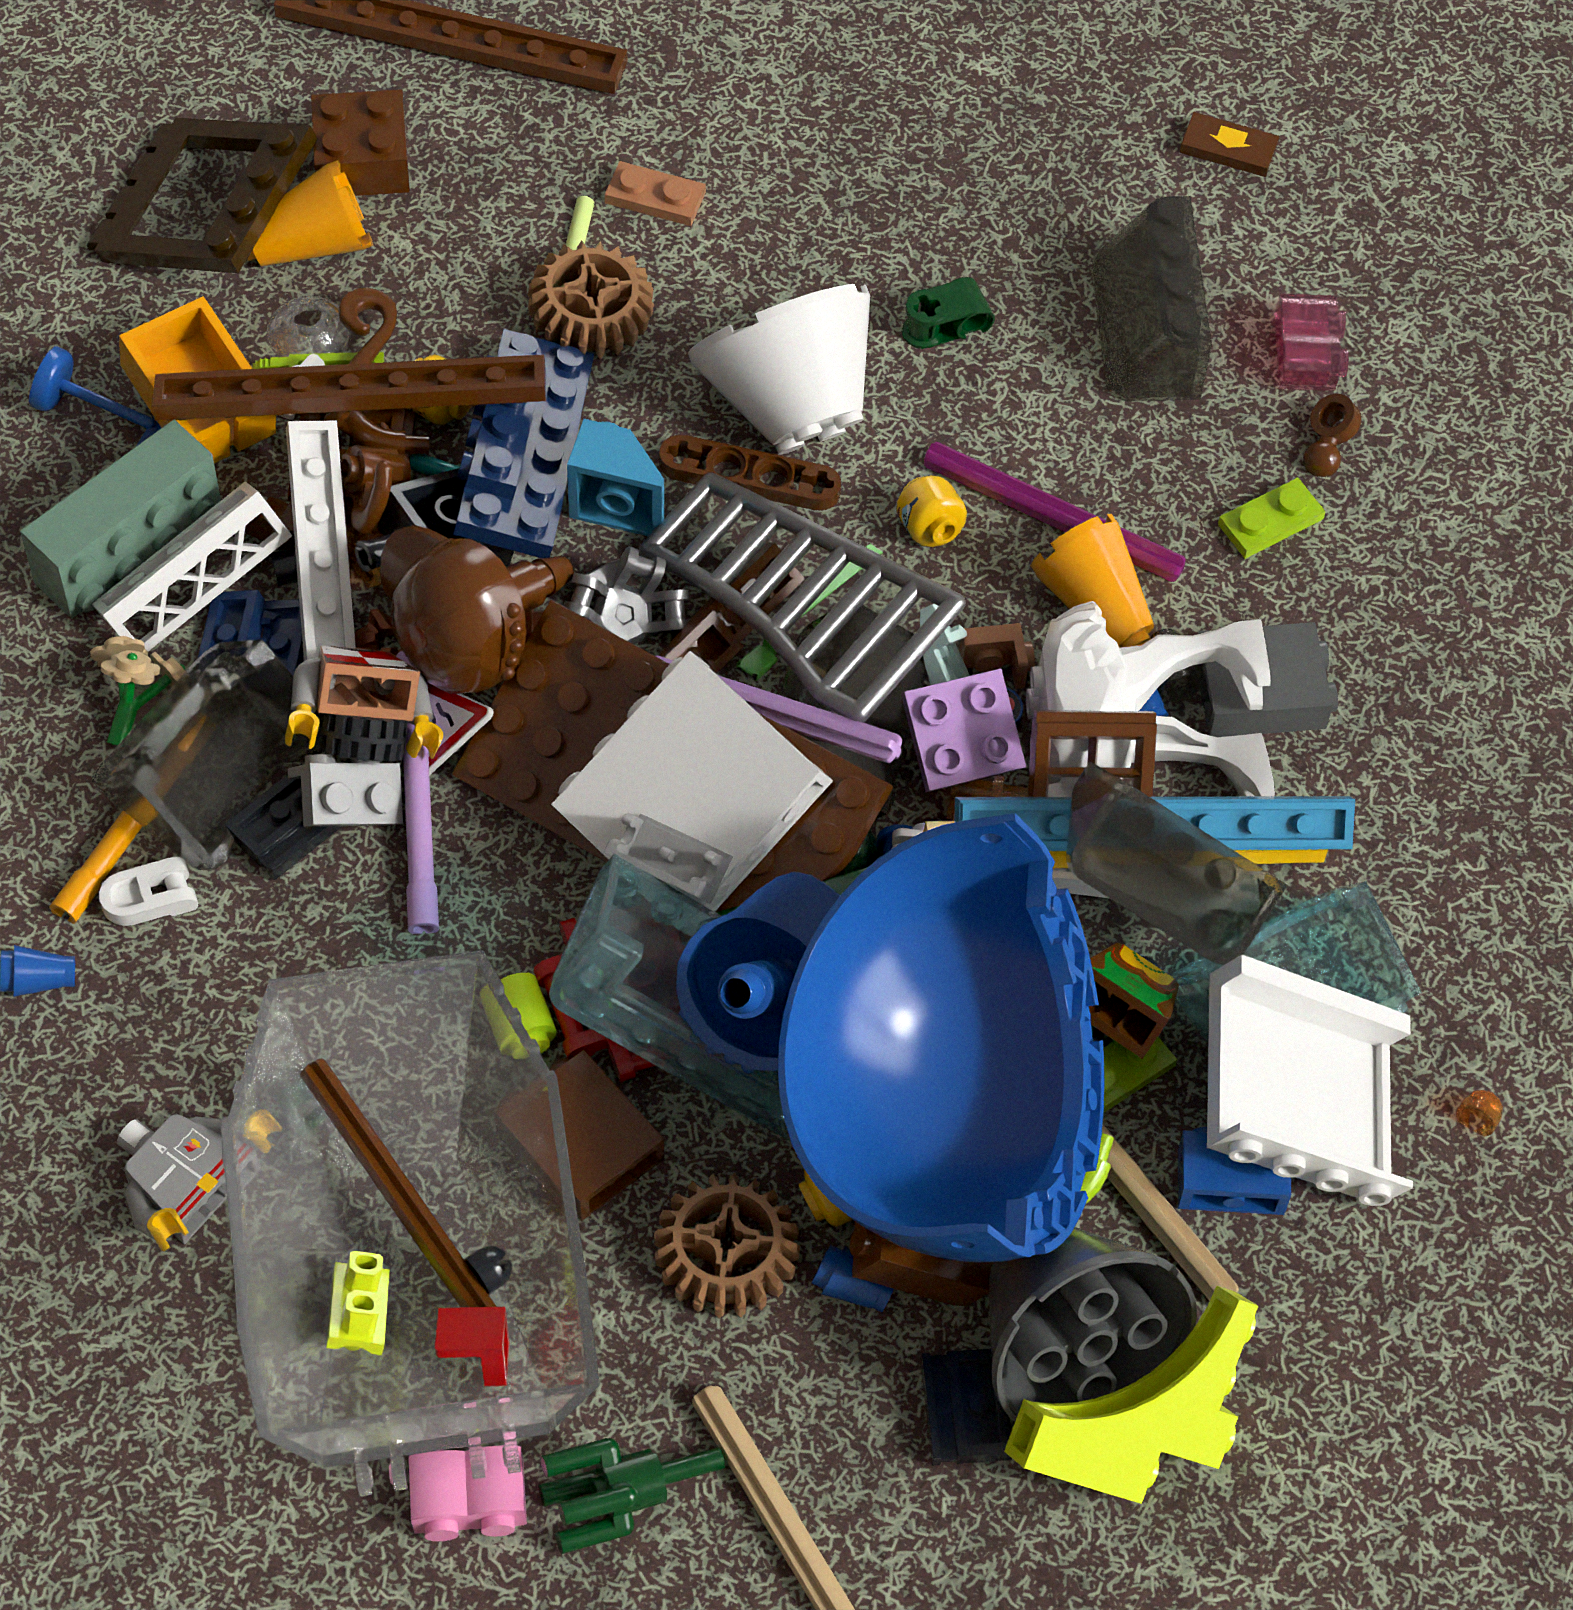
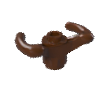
[323,411,411,534]

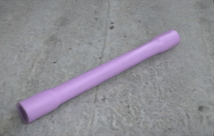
[396,651,439,934]

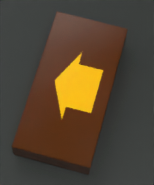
[1180,112,1280,177]

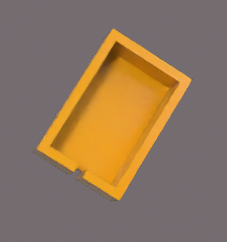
[119,296,276,463]

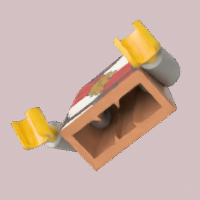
[285,646,443,759]

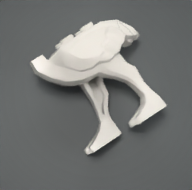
[1026,601,1275,797]

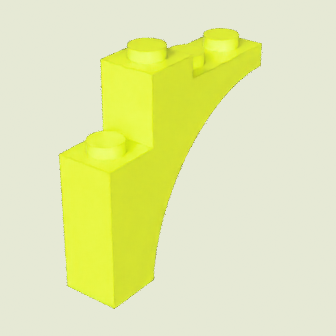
[1004,1285,1258,1504]

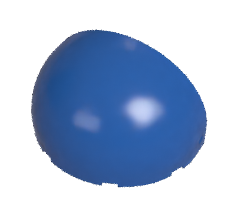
[778,813,1104,1262]

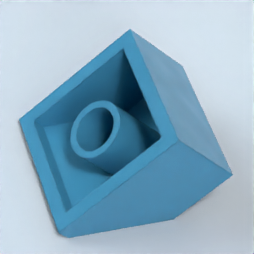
[567,419,664,536]

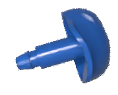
[676,872,840,1074]

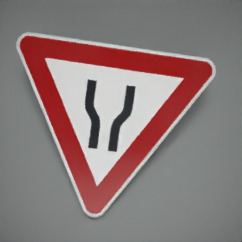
[428,683,493,776]

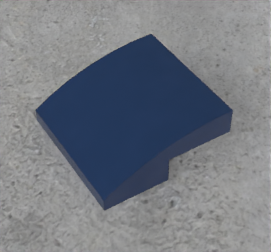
[194,590,304,692]

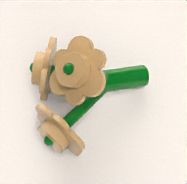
[90,636,191,748]

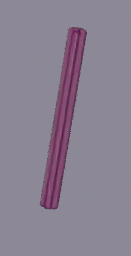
[924,442,1186,582]

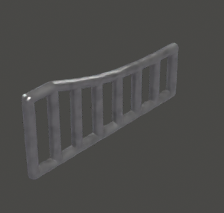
[639,472,966,723]

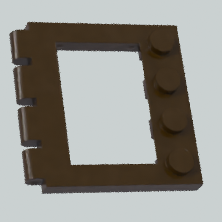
[87,118,318,274]

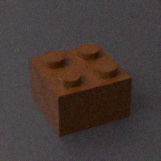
[311,89,410,196]

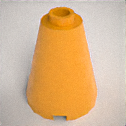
[247,160,373,266]
[1030,514,1154,648]

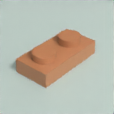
[605,161,706,226]

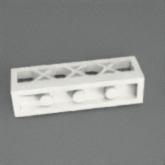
[92,482,292,651]

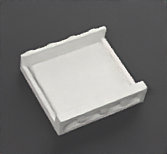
[551,651,833,934]
[1207,955,1413,1206]

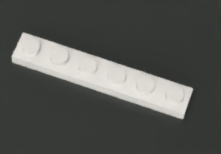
[286,421,356,661]

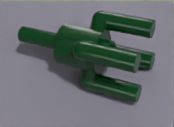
[538,1438,725,1554]

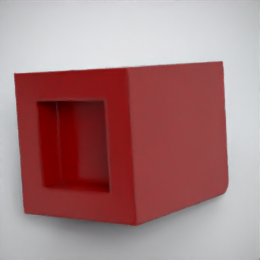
[435,1306,510,1386]

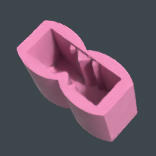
[409,1445,527,1541]

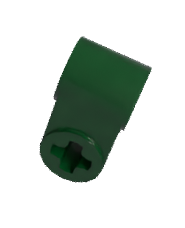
[901,277,995,349]

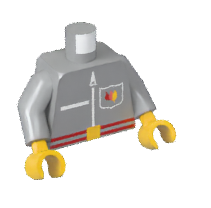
[117,1110,277,1251]

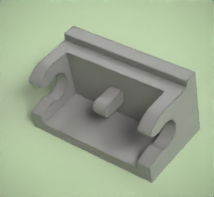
[603,813,733,904]

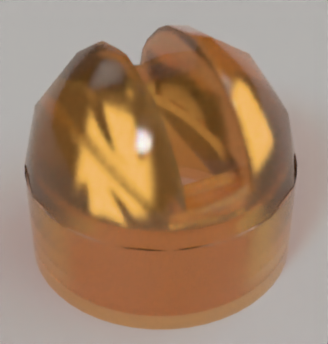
[1456,1090,1503,1137]

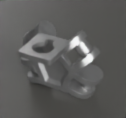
[563,546,691,645]

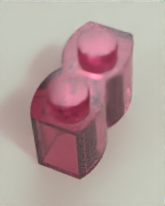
[1274,293,1349,391]

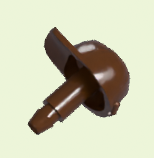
[380,525,574,694]

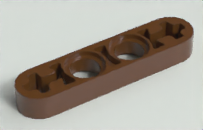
[659,435,841,511]

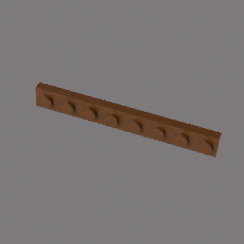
[274,0,628,94]
[152,355,546,421]

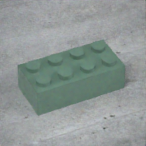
[20,420,221,619]

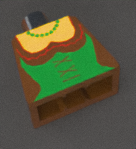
[1089,943,1179,1059]

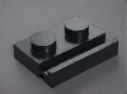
[224,763,342,880]
[921,1348,1012,1466]

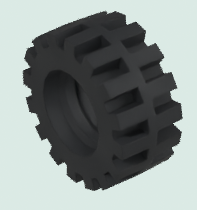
[313,712,408,762]

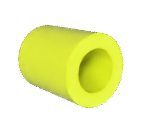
[487,973,557,1057]

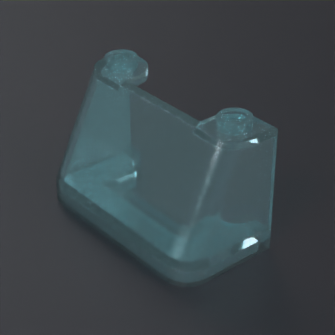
[1169,881,1422,1046]

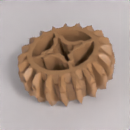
[528,240,654,360]
[654,1172,800,1318]

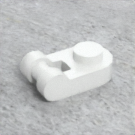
[99,857,198,926]

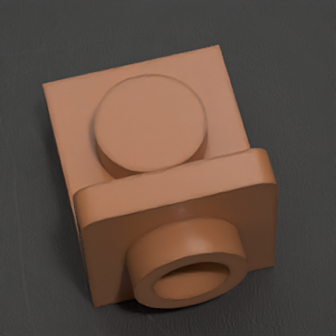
[959,623,1035,689]

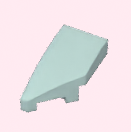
[920,604,970,685]

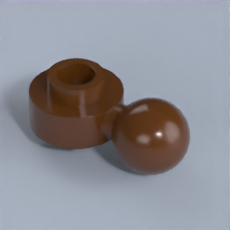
[1303,394,1361,477]

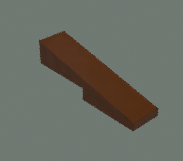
[659,542,805,673]

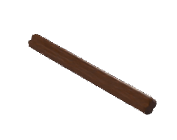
[300,1058,497,1307]

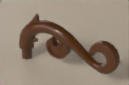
[338,288,429,455]

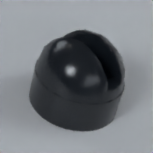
[465,1246,512,1295]

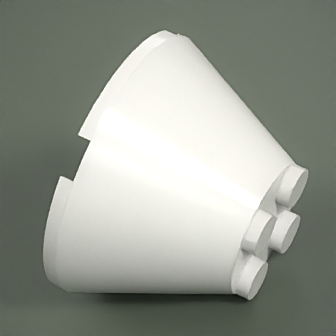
[688,284,870,455]

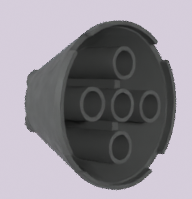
[989,1227,1197,1422]

